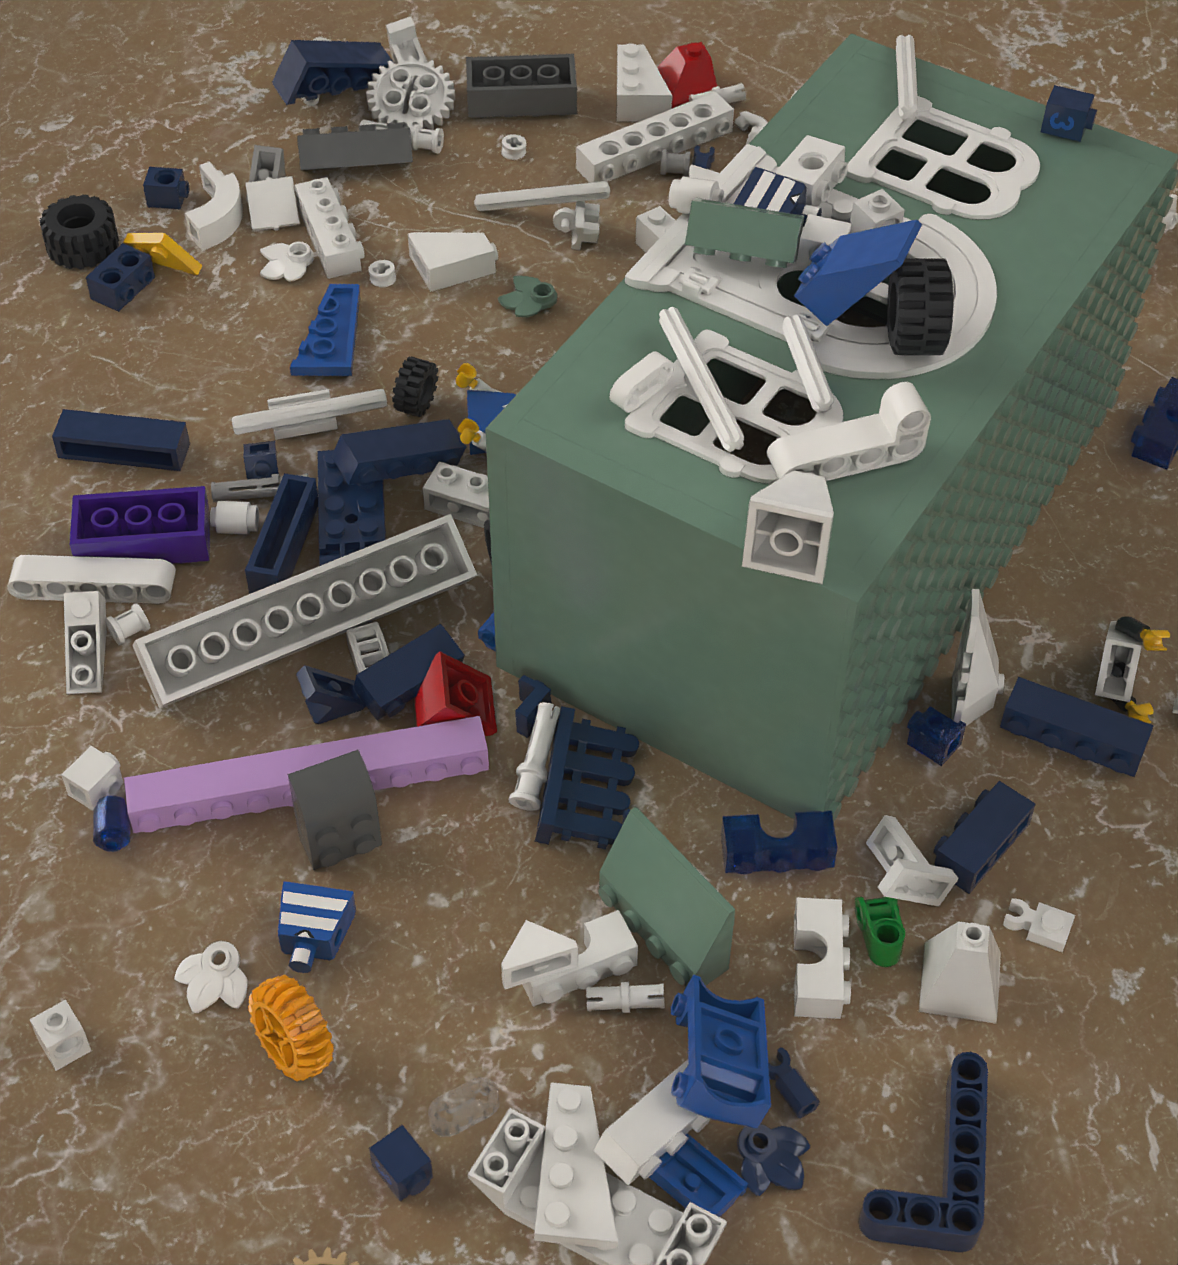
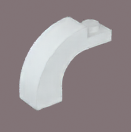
[185,162,243,251]

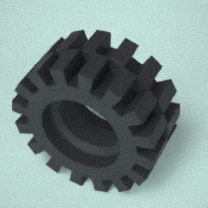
[392,356,438,417]

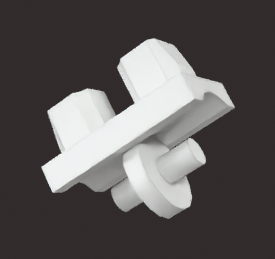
[553,201,600,250]

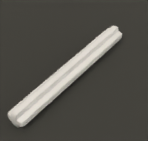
[474,181,610,211]
[659,307,744,452]
[232,389,387,435]

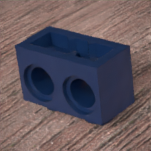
[85,243,155,312]

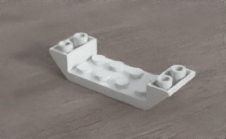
[468,1108,727,1265]

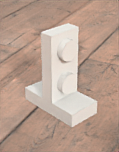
[386,16,428,91]
[866,815,958,907]

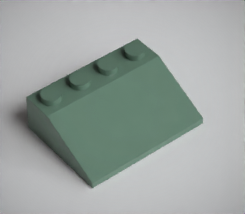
[598,807,735,986]

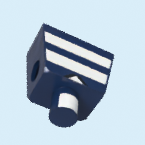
[733,167,822,227]

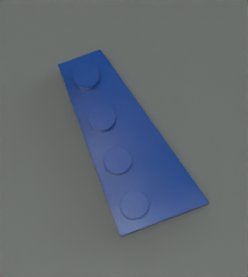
[290,284,360,376]

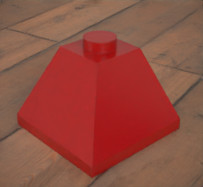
[657,42,717,109]
[415,652,497,736]

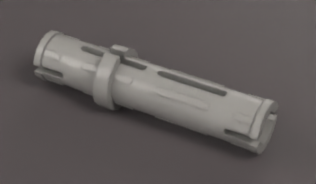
[211,473,309,503]

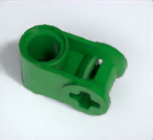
[854,897,905,967]

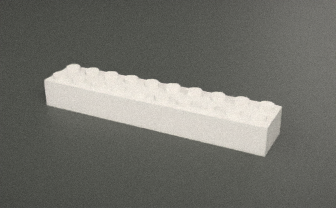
[132,514,477,709]

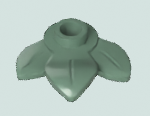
[498,276,557,317]

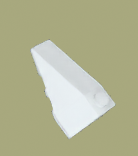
[951,589,1005,732]

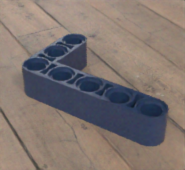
[858,1052,988,1252]

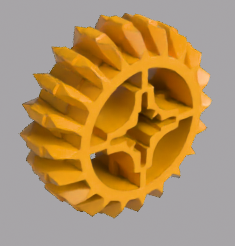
[248,974,334,1082]

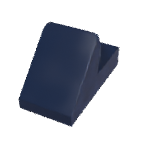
[296,665,366,724]

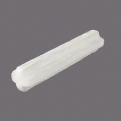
[782,315,834,412]

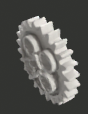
[366,56,455,130]

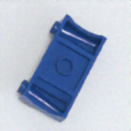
[671,974,771,1129]

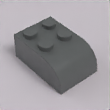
[288,750,382,870]

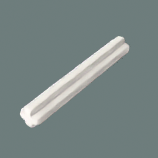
[896,35,918,120]

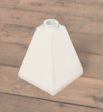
[742,471,834,584]
[919,922,1001,1023]

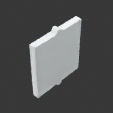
[246,176,300,232]

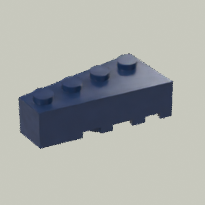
[272,40,394,105]

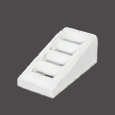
[346,622,389,673]

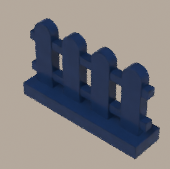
[534,706,639,850]

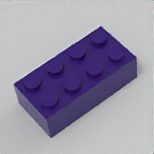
[69,486,210,564]

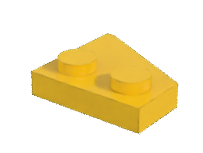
[123,233,203,275]

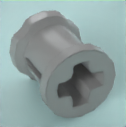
[661,150,690,177]

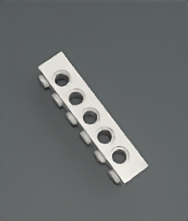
[576,92,734,183]

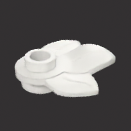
[260,242,314,282]
[174,941,248,1013]

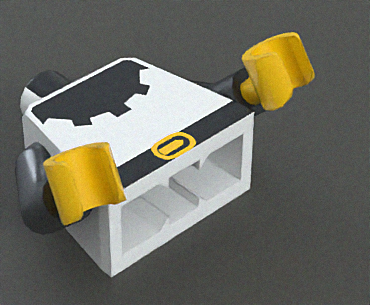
[1095,616,1170,724]

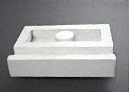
[267,389,337,440]

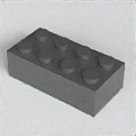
[466,54,577,118]

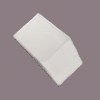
[501,920,578,989]

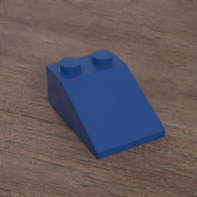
[794,219,922,326]

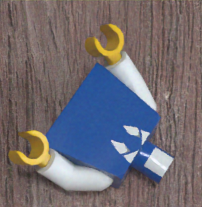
[456,363,516,455]

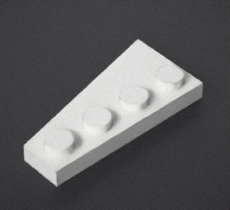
[534,1083,618,1249]

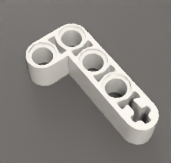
[767,382,931,481]

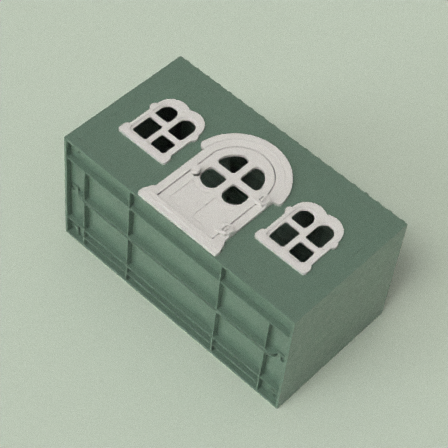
[485,34,1178,832]

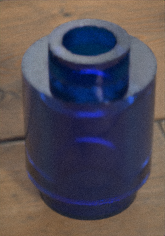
[93,795,131,852]

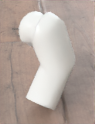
[735,111,768,131]

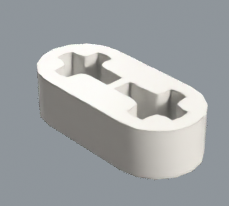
[610,351,674,412]

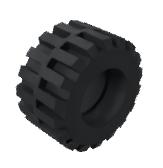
[40,194,119,269]
[887,258,954,355]

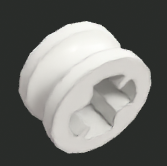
[501,134,527,160]
[368,260,396,287]

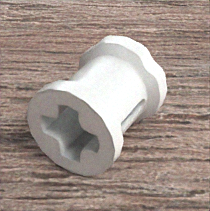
[105,603,150,645]

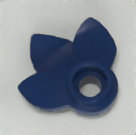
[737,1123,810,1197]

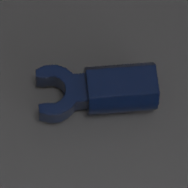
[692,145,715,170]
[768,1047,820,1119]

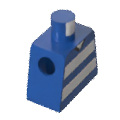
[278,881,356,973]

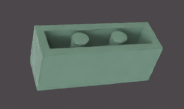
[685,198,805,268]

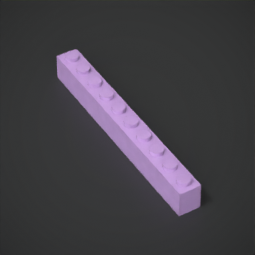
[124,716,489,833]

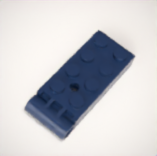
[317,450,386,566]

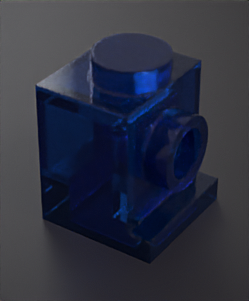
[907,706,966,766]

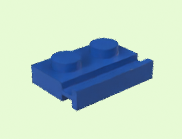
[649,1133,748,1217]

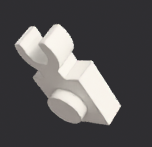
[1003,898,1075,953]

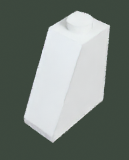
[408,232,498,292]

